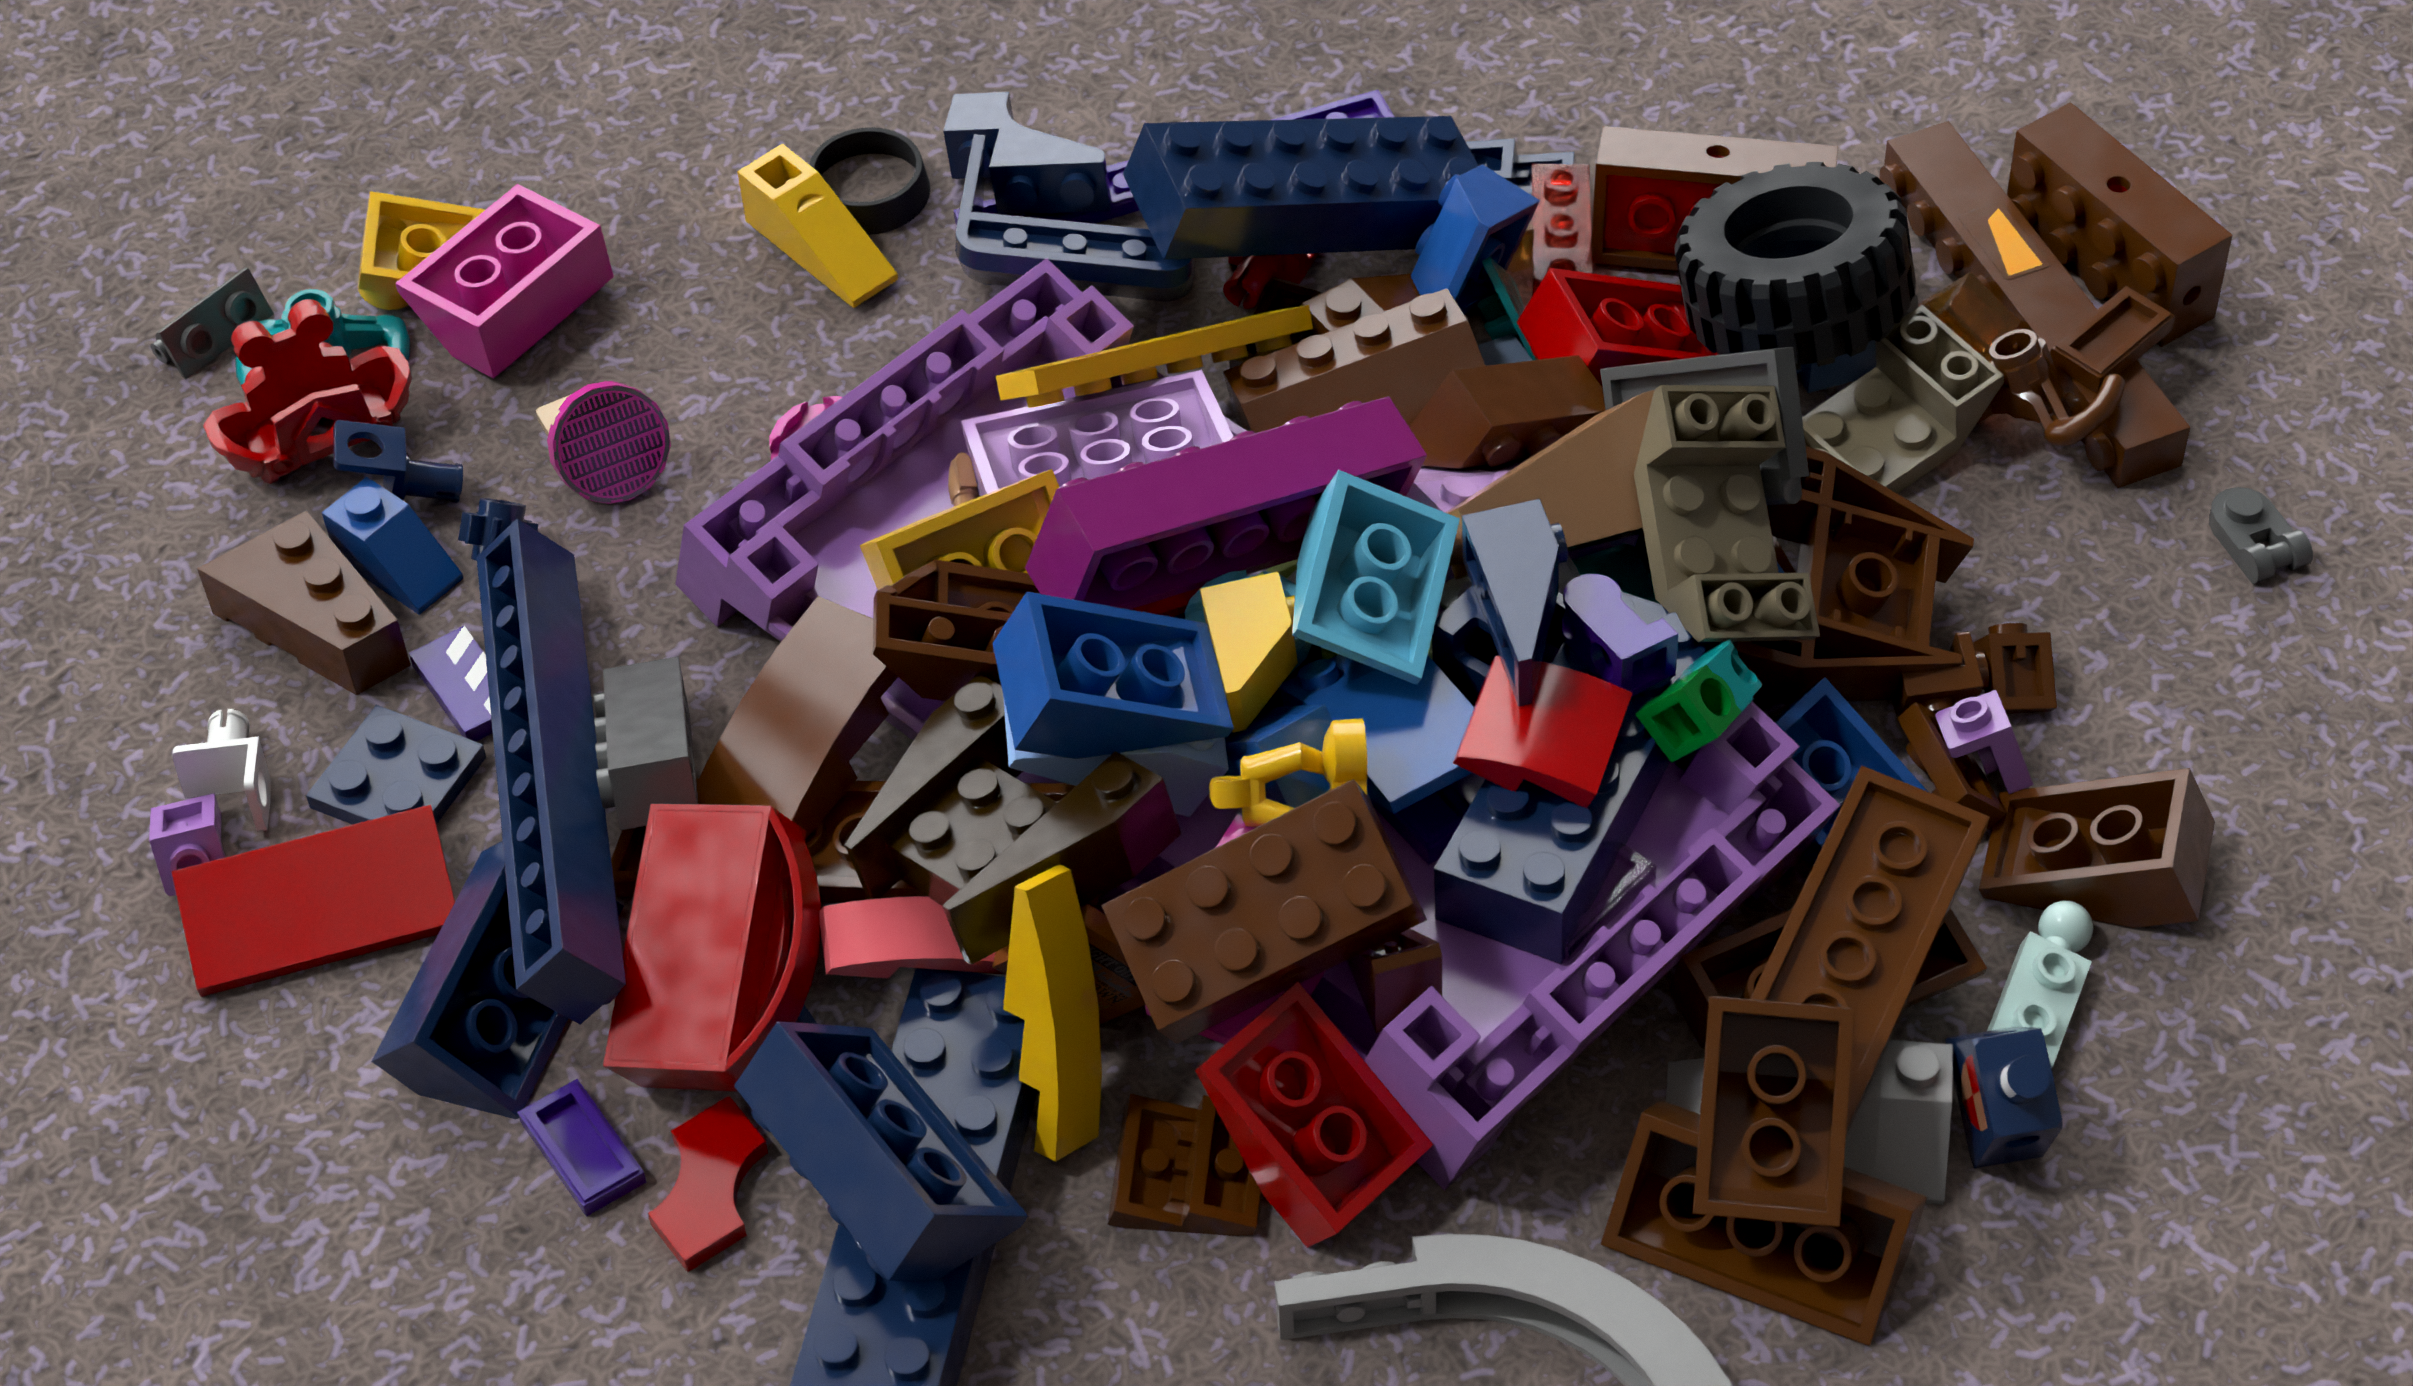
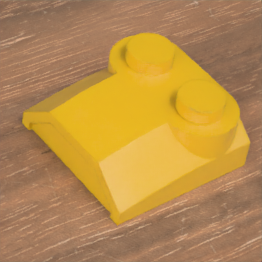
[358,191,485,310]

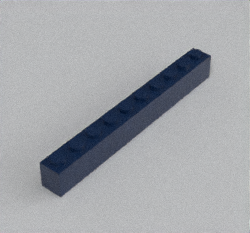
[477,519,626,1025]

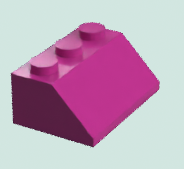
[395,184,614,379]

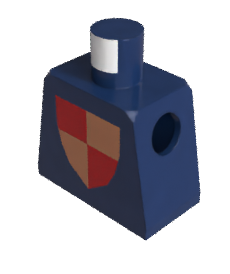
[1945,1027,2062,1169]

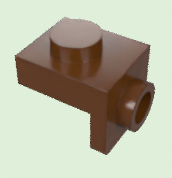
[1892,631,1989,722]

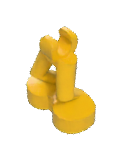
[1209,718,1367,828]

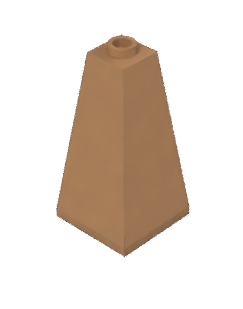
[1445,390,1654,580]

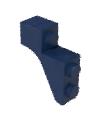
[943,92,1112,215]

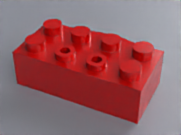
[603,804,821,1092]

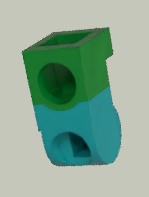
[1635,640,1762,763]

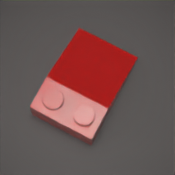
[1516,268,1718,386]
[1195,982,1434,1248]

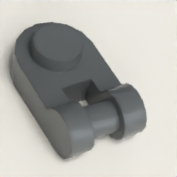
[2209,487,2313,584]

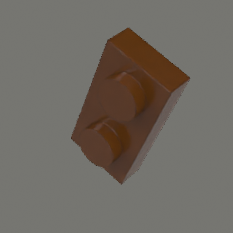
[1897,702,2007,831]

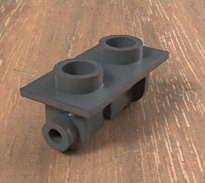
[151,267,274,379]

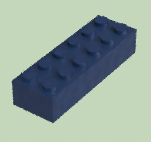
[1123,116,1478,260]
[1434,592,1719,964]

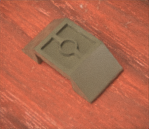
[1802,305,2004,494]
[1634,385,1820,642]

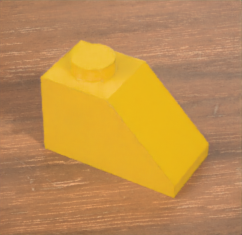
[1200,571,1298,733]

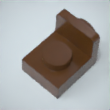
[1973,623,2057,714]

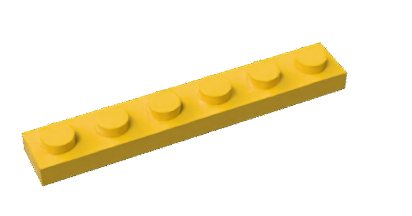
[996,305,1313,408]

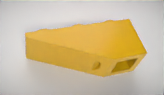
[737,144,898,308]

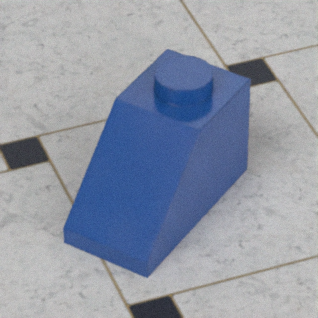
[321,477,464,615]

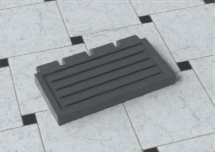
[1600,347,1809,506]

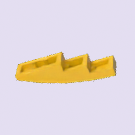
[1003,864,1102,1162]

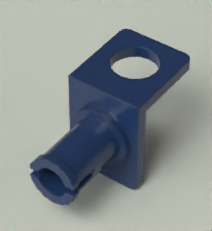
[333,420,463,503]

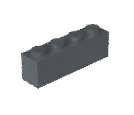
[593,656,699,830]

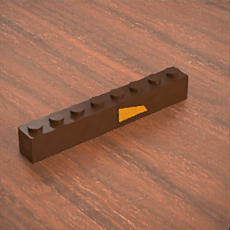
[1880,121,2190,488]

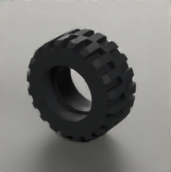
[1674,162,1916,370]

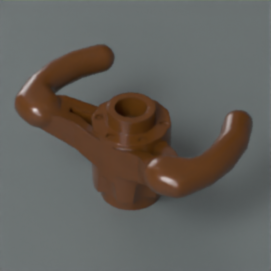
[1976,329,2125,446]

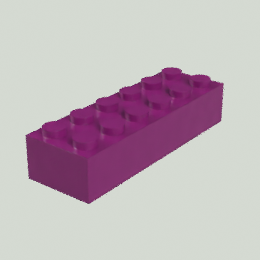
[1025,396,1427,609]

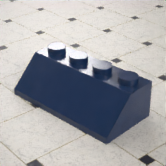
[371,841,624,1119]
[734,1021,1029,1281]

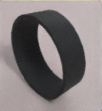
[809,127,930,235]

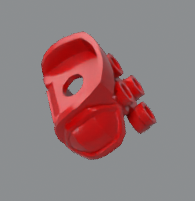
[203,299,412,484]

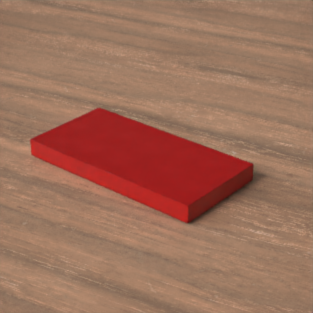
[171,804,455,997]

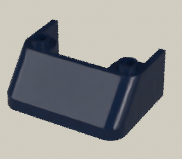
[955,134,1196,301]

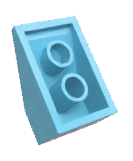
[1292,470,1460,685]

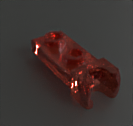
[1531,164,1592,298]

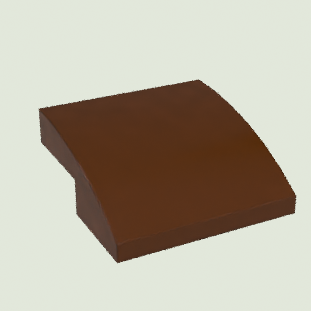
[1107,1093,1261,1236]

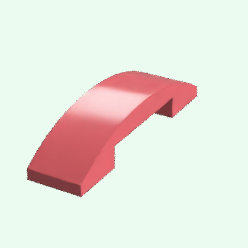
[819,897,1003,979]

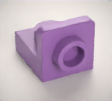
[1935,690,2033,794]
[149,793,226,896]

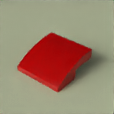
[1453,656,1632,808]

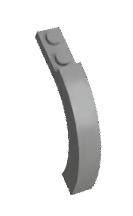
[1274,1234,1732,1386]

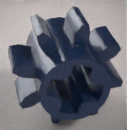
[458,498,539,561]

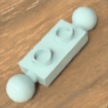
[1987,901,2093,1068]

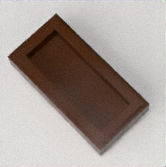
[2050,286,2175,393]

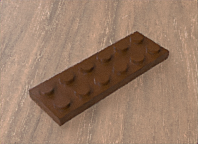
[1700,765,1990,1136]

